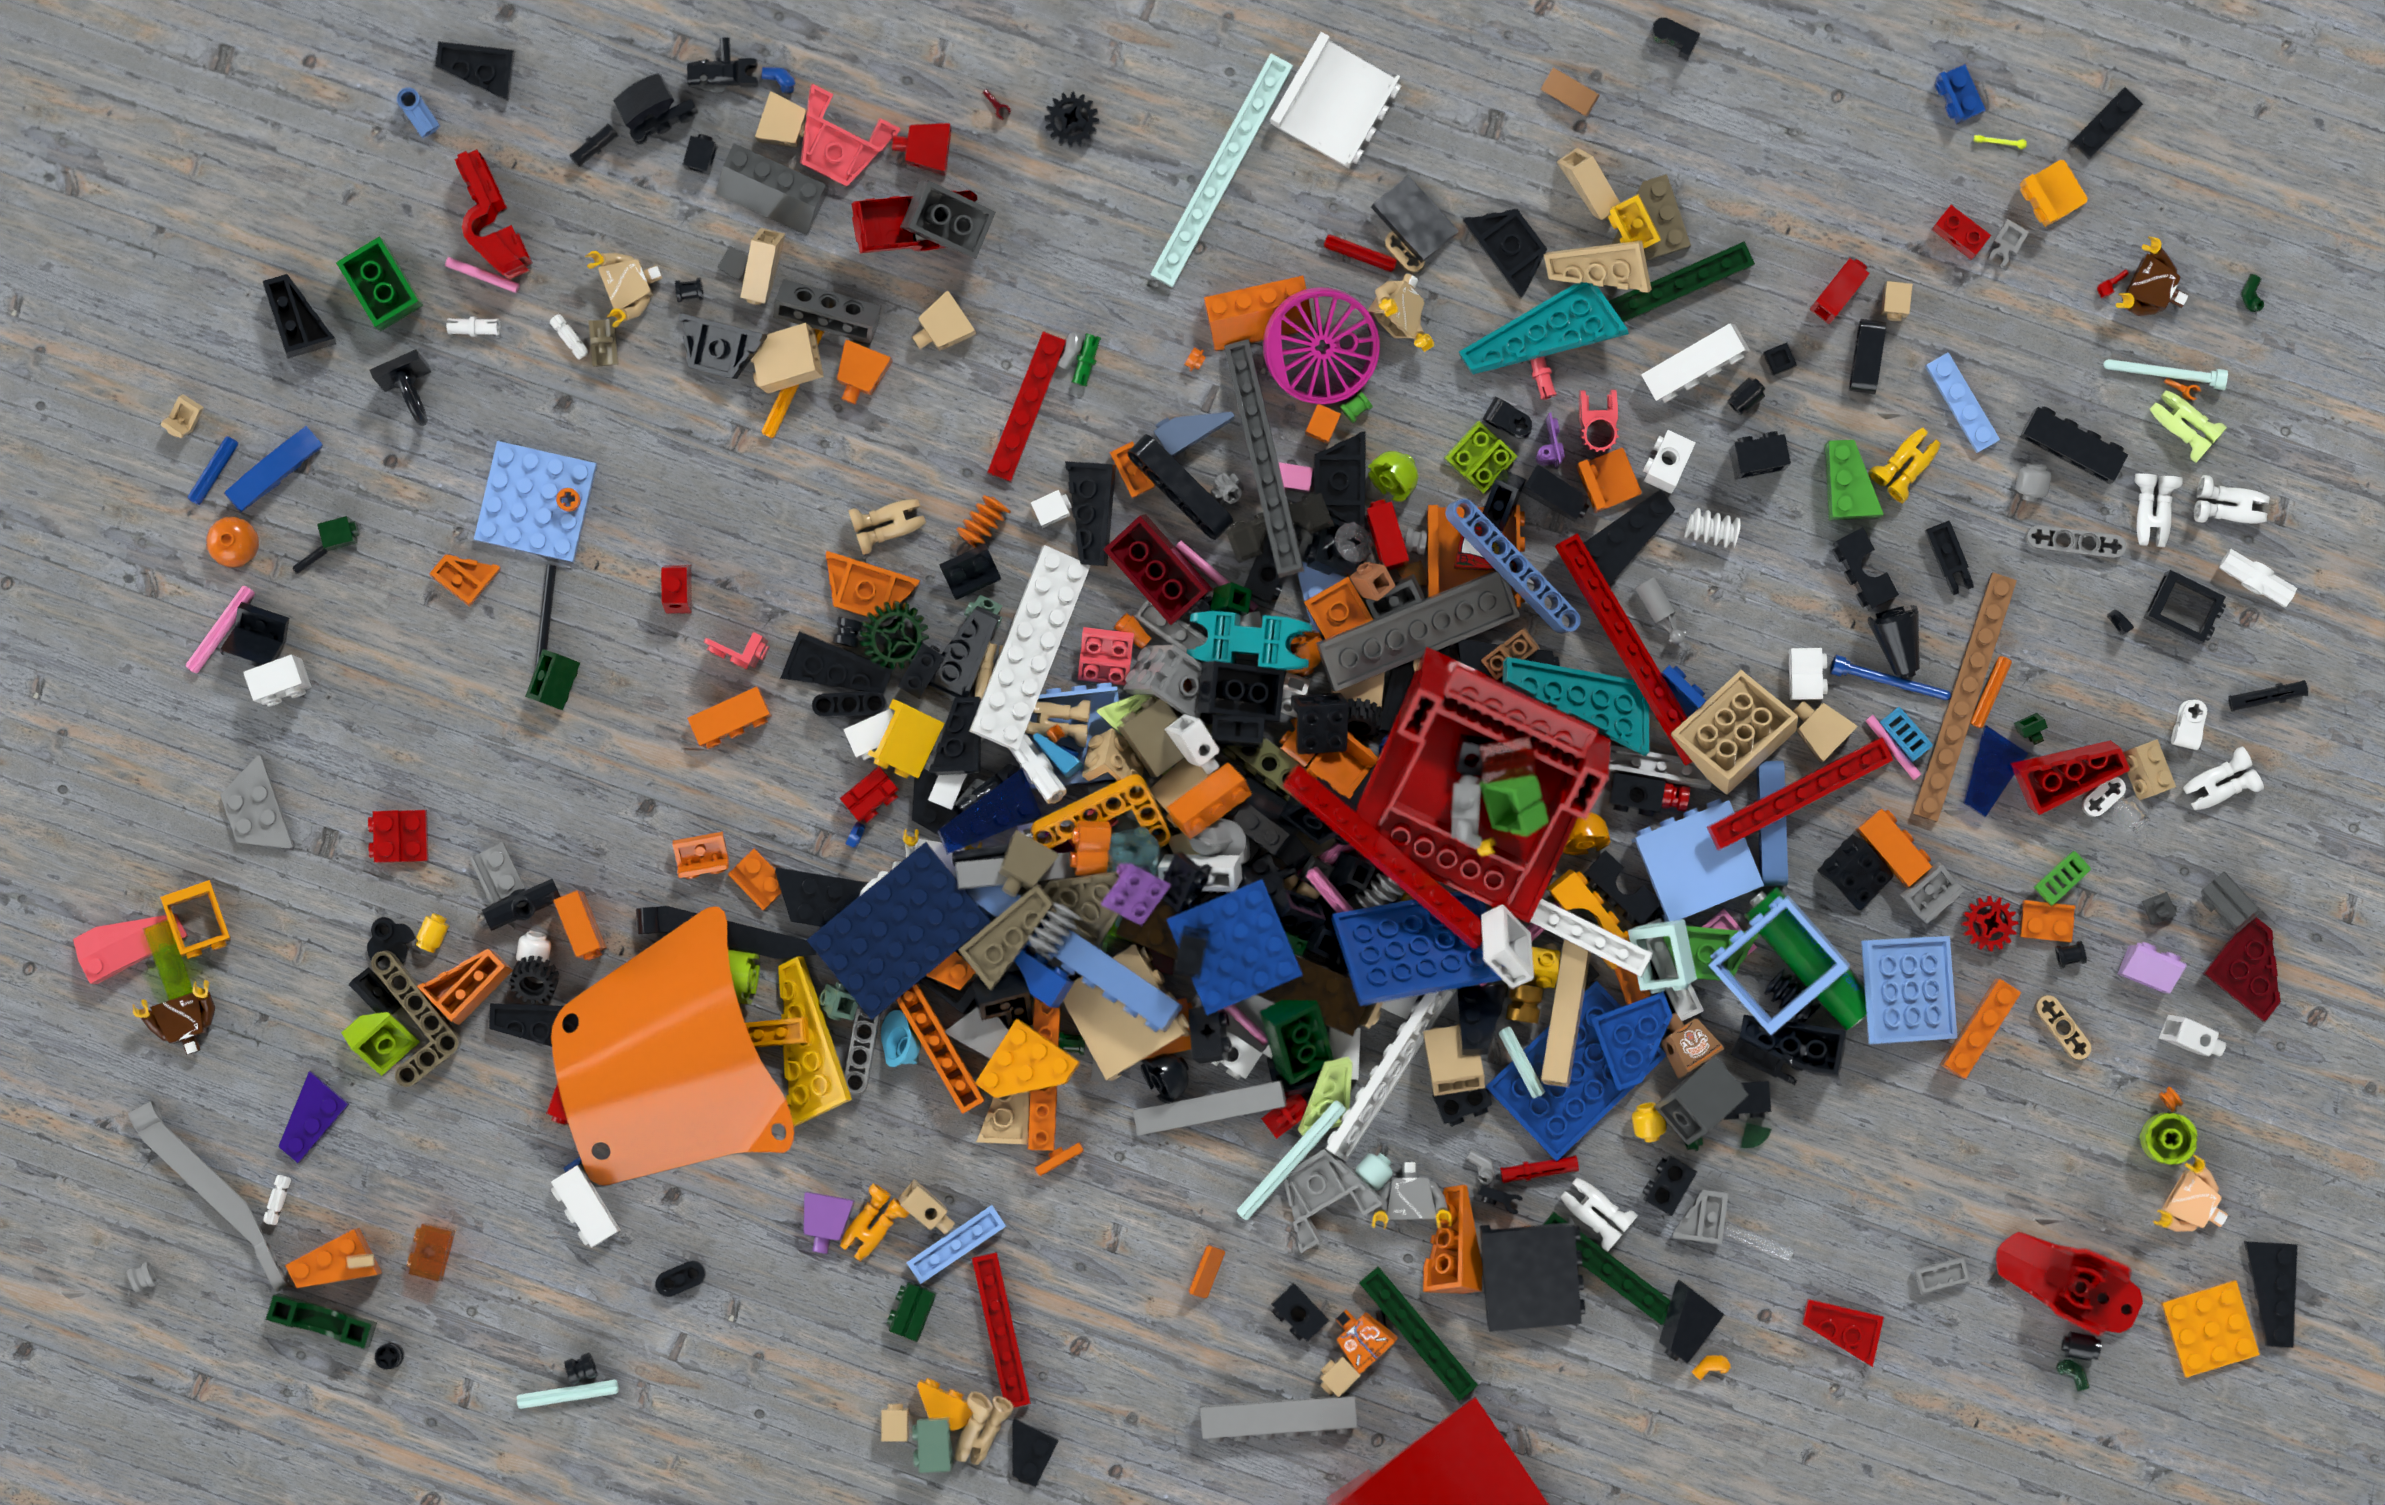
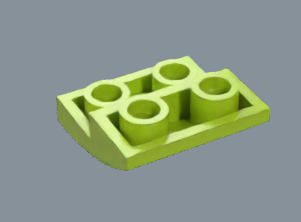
[1444,421,1518,494]

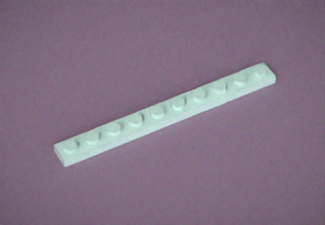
[1150,54,1293,288]

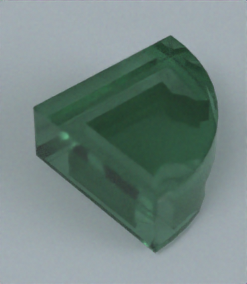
[1740,1123,1772,1149]

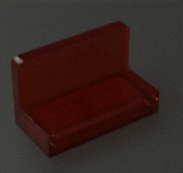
[1479,736,1537,784]

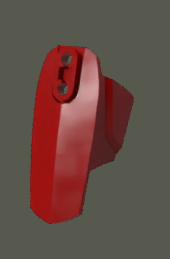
[1996,1232,2143,1336]

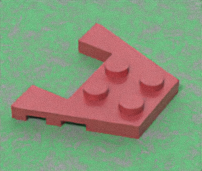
[800,84,901,186]

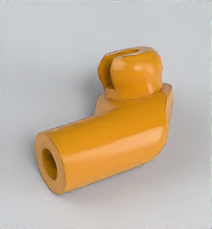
[1691,1355,1731,1381]

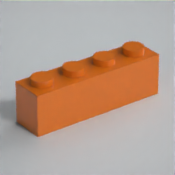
[1940,978,2022,1079]

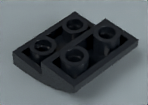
[613,73,674,131]

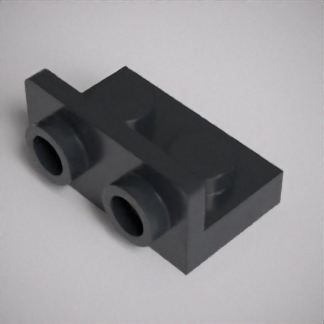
[939,544,1001,600]
[1161,851,1212,913]

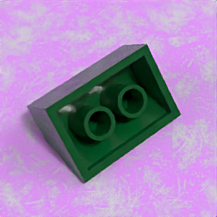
[1259,1000,1334,1085]

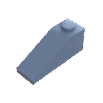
[1154,412,1235,458]

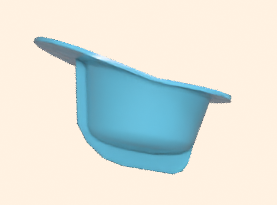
[881,1010,921,1067]

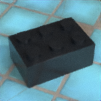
[1197,661,1285,722]

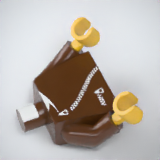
[2116,236,2189,316]
[132,980,216,1055]

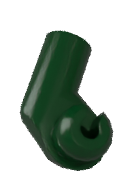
[2241,274,2264,312]

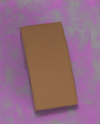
[1540,67,1600,117]
[1481,628,1540,680]

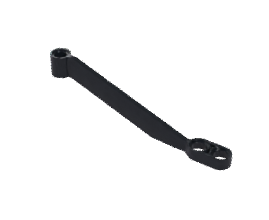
[636,906,818,959]

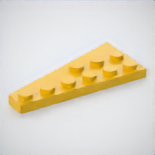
[778,956,852,1127]

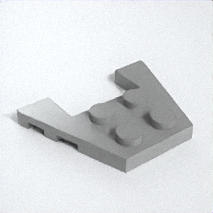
[1284,1149,1386,1253]

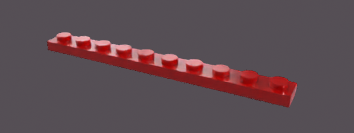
[1555,533,1693,766]
[1282,765,1483,949]

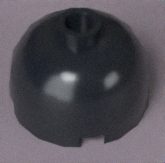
[1140,1053,1189,1104]

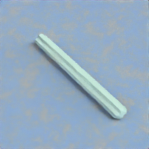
[1237,1100,1346,1220]

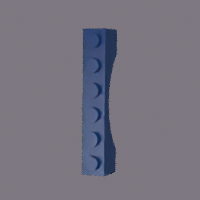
[975,924,1074,1008]

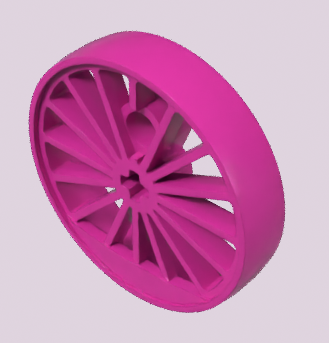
[1263,287,1380,404]

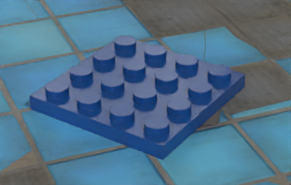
[1167,879,1303,1015]

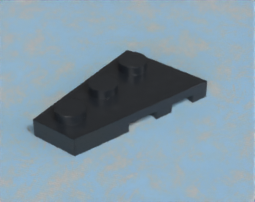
[1457,984,1508,1056]

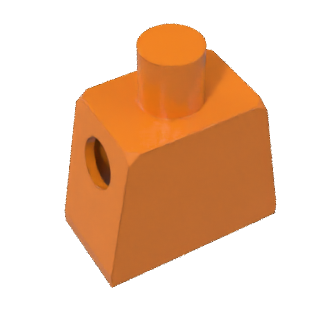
[837,339,892,405]

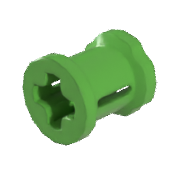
[1339,390,1373,423]

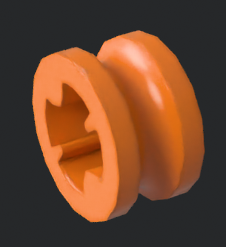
[556,488,581,512]
[2159,1086,2184,1112]

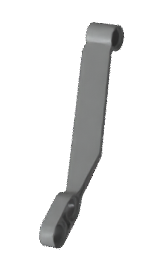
[128,1100,289,1291]

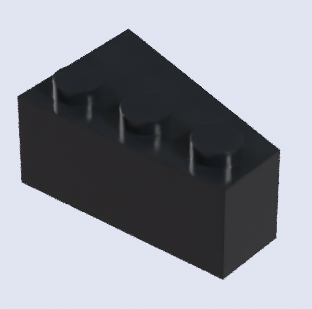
[263,274,336,359]

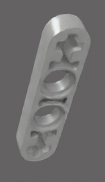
[2025,525,2126,559]

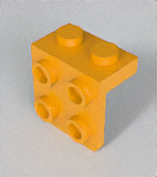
[2019,160,2088,227]

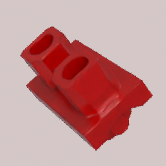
[1261,1094,1308,1139]

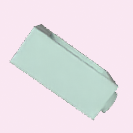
[1628,919,1697,993]

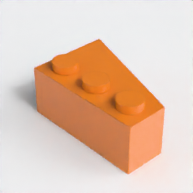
[285,1228,382,1288]

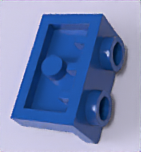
[1935,64,1986,124]

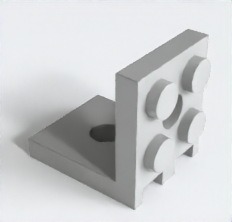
[1123,645,1202,719]

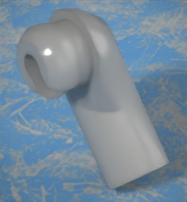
[1058,332,1084,370]
[1466,1149,1495,1185]

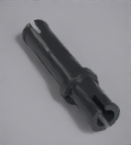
[2228,680,2308,712]

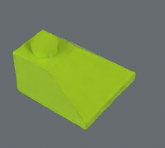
[341,1012,420,1076]

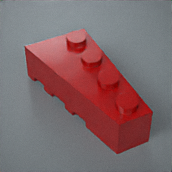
[2010,740,2130,815]

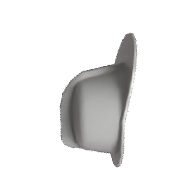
[1187,818,1246,855]

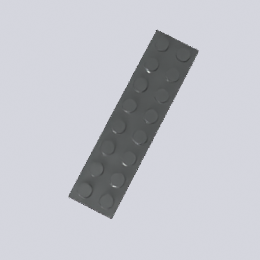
[1316,570,1520,692]

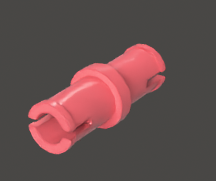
[1530,356,1557,400]

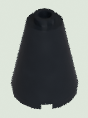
[1867,605,1920,679]

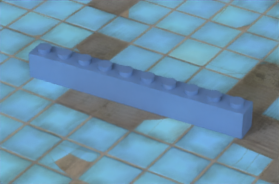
[965,885,1183,1032]

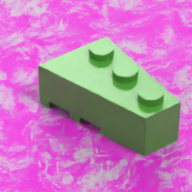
[1825,440,1884,520]

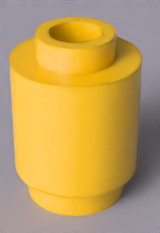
[416,913,449,953]

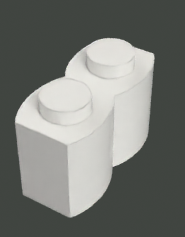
[1789,648,1828,700]

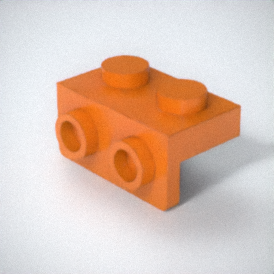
[672,831,729,879]

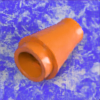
[1113,613,1151,649]

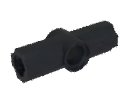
[482,878,561,931]

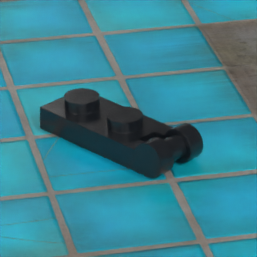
[630,99,698,145]

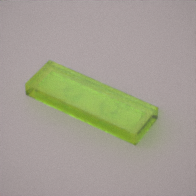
[142,920,193,1001]

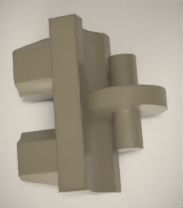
[589,318,619,367]

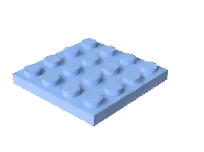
[474,441,597,563]
[1861,936,1958,1044]

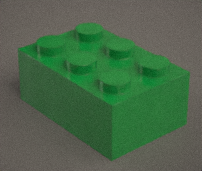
[336,236,424,332]

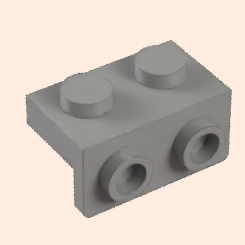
[1900,861,1964,923]

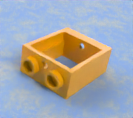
[160,880,231,959]

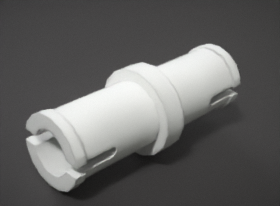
[447,317,500,337]

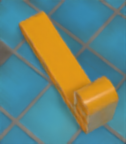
[1031,774,1171,849]

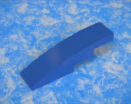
[224,426,323,513]

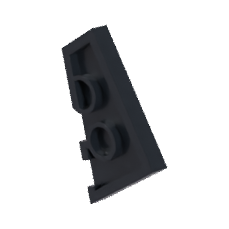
[435,41,515,102]
[928,696,981,775]

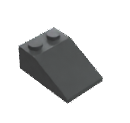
[900,180,996,259]

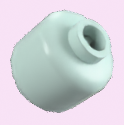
[1355,1153,1393,1191]

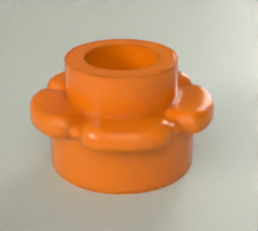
[1184,347,1206,371]

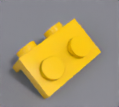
[1608,194,1661,249]
[1521,947,1561,988]

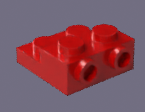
[368,810,429,863]

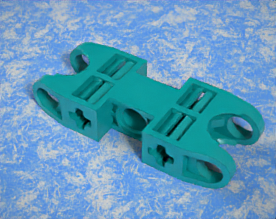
[1186,611,1313,671]

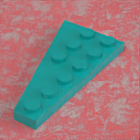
[1459,282,1629,375]
[1503,657,1649,756]

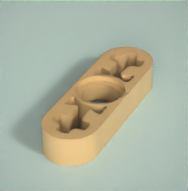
[2035,995,2091,1060]

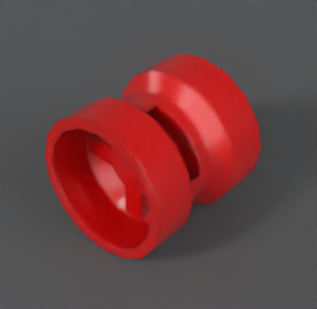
[1661,783,1690,812]

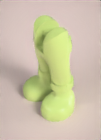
[2150,390,2227,463]

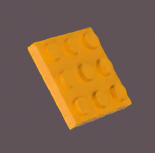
[2161,1280,2260,1377]

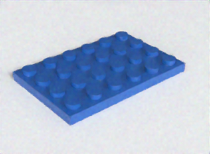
[1331,891,1505,1006]
[1485,980,1667,1161]

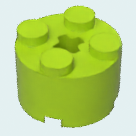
[728,950,760,1005]
[2139,1113,2197,1165]

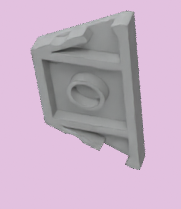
[220,755,295,849]

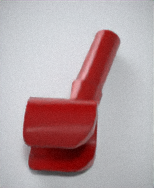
[2097,270,2129,298]

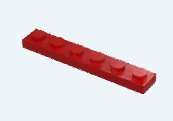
[987,331,1066,482]
[972,1252,1031,1408]

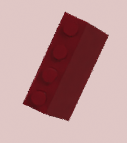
[1103,514,1213,625]

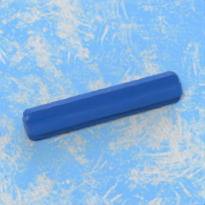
[188,436,238,505]

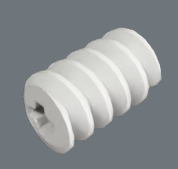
[1684,508,1741,548]

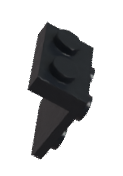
[220,602,289,667]
[1817,834,1893,910]

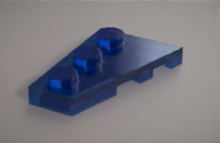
[1963,725,2028,817]

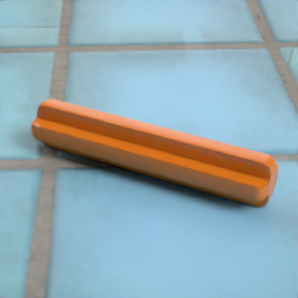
[1970,656,2012,728]

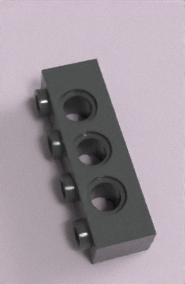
[773,279,881,344]

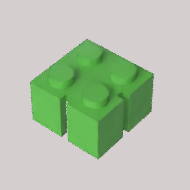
[1479,769,1549,836]

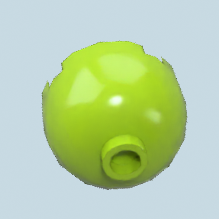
[1368,451,1419,502]

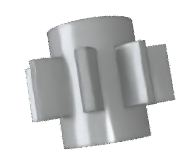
[1211,473,1244,505]

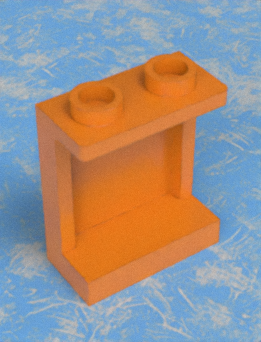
[1305,731,1378,799]

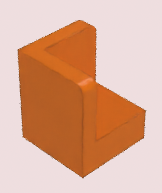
[1305,404,1341,444]

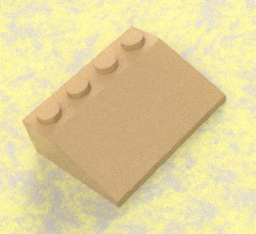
[1671,670,1798,795]

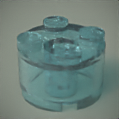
[1107,827,1159,876]

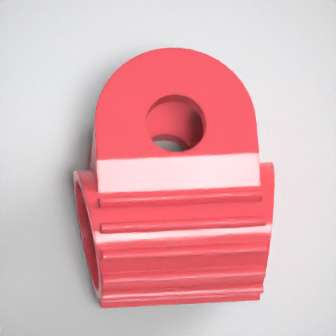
[1579,389,1619,452]

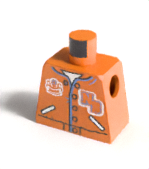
[1335,1309,1398,1374]

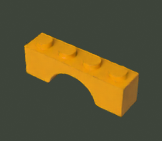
[1546,869,1630,970]

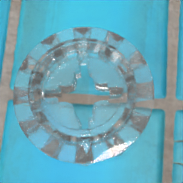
[1335,521,1374,562]

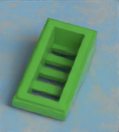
[2034,851,2091,906]

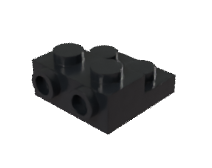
[1304,515,1370,579]

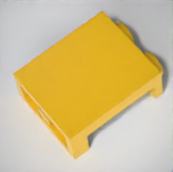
[867,699,945,779]

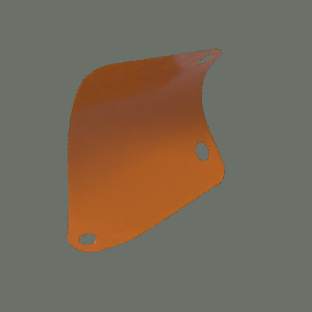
[551,906,794,1186]

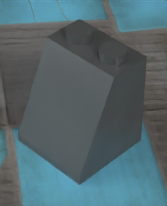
[1654,1056,1748,1145]

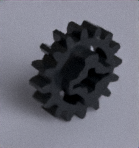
[1044,92,1099,148]

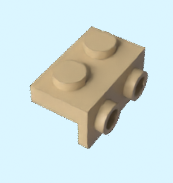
[2123,739,2176,800]

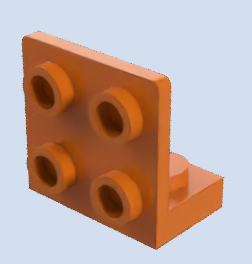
[1576,448,1642,513]

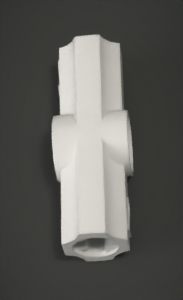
[2219,549,2297,608]
[1008,733,1067,804]

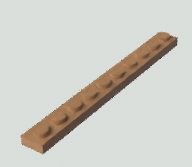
[1912,572,2017,822]

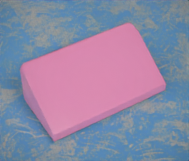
[1279,462,1313,493]

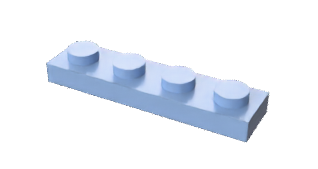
[1925,352,2000,453]
[907,1205,1006,1284]

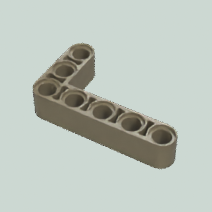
[371,951,461,1087]

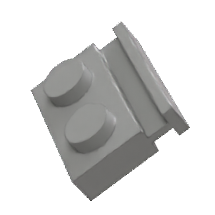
[469,842,526,905]

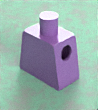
[804,1192,855,1254]

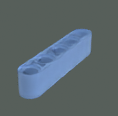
[1756,761,1788,886]

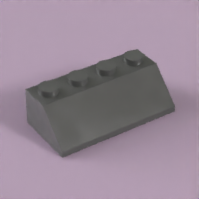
[715,143,828,236]

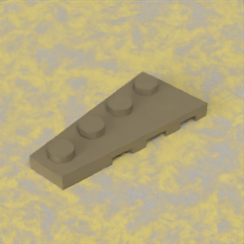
[959,884,1054,990]

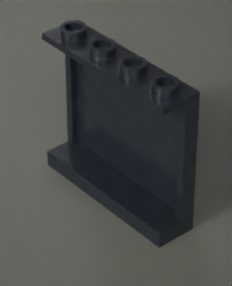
[1480,1217,1586,1332]

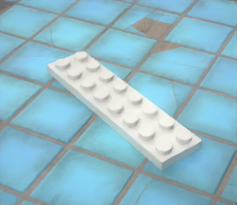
[969,545,1091,751]
[1326,989,1457,1162]

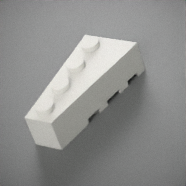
[1641,323,1750,403]

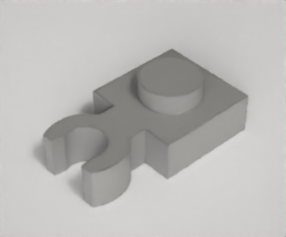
[1988,219,2029,268]

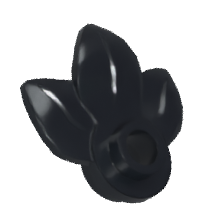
[367,917,415,964]

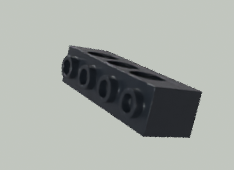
[1244,499,1312,604]

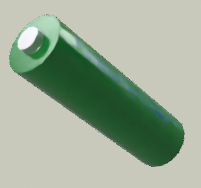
[1744,887,1867,1030]

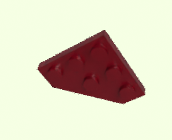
[2202,917,2281,1022]

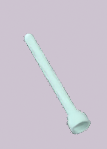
[2104,359,2228,390]

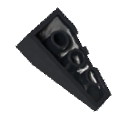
[1739,1015,1846,1078]

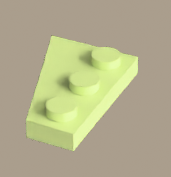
[1298,1057,1352,1136]

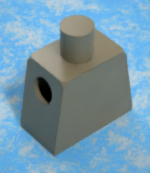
[999,830,1059,897]

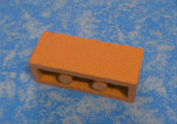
[687,686,772,749]
[1166,763,1252,840]
[1855,808,1932,888]

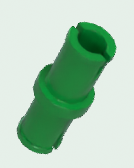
[1071,333,1101,387]

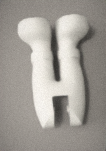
[2134,474,2183,547]
[2194,475,2270,524]
[2183,746,2264,810]
[1561,1178,1638,1252]

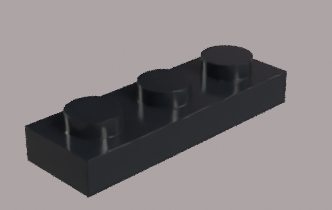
[2071,87,2143,159]

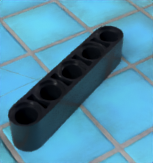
[1127,434,1233,540]

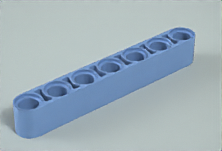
[1445,499,1581,634]

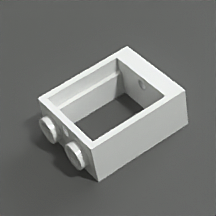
[1481,904,1534,989]

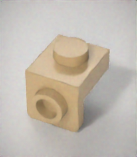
[161,394,204,438]

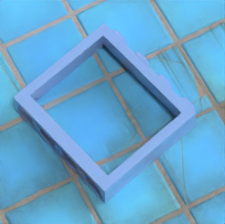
[1709,895,1850,1035]

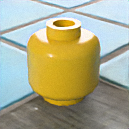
[1631,1102,1667,1142]

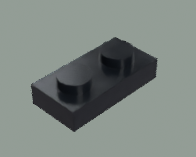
[349,967,402,1015]

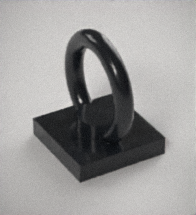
[370,349,431,426]

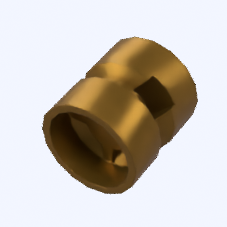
[1506,985,1544,1024]

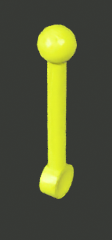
[1974,135,2027,149]

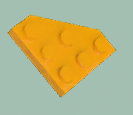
[975,1019,1081,1098]

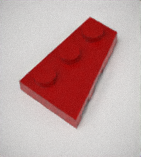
[1802,1299,1884,1367]

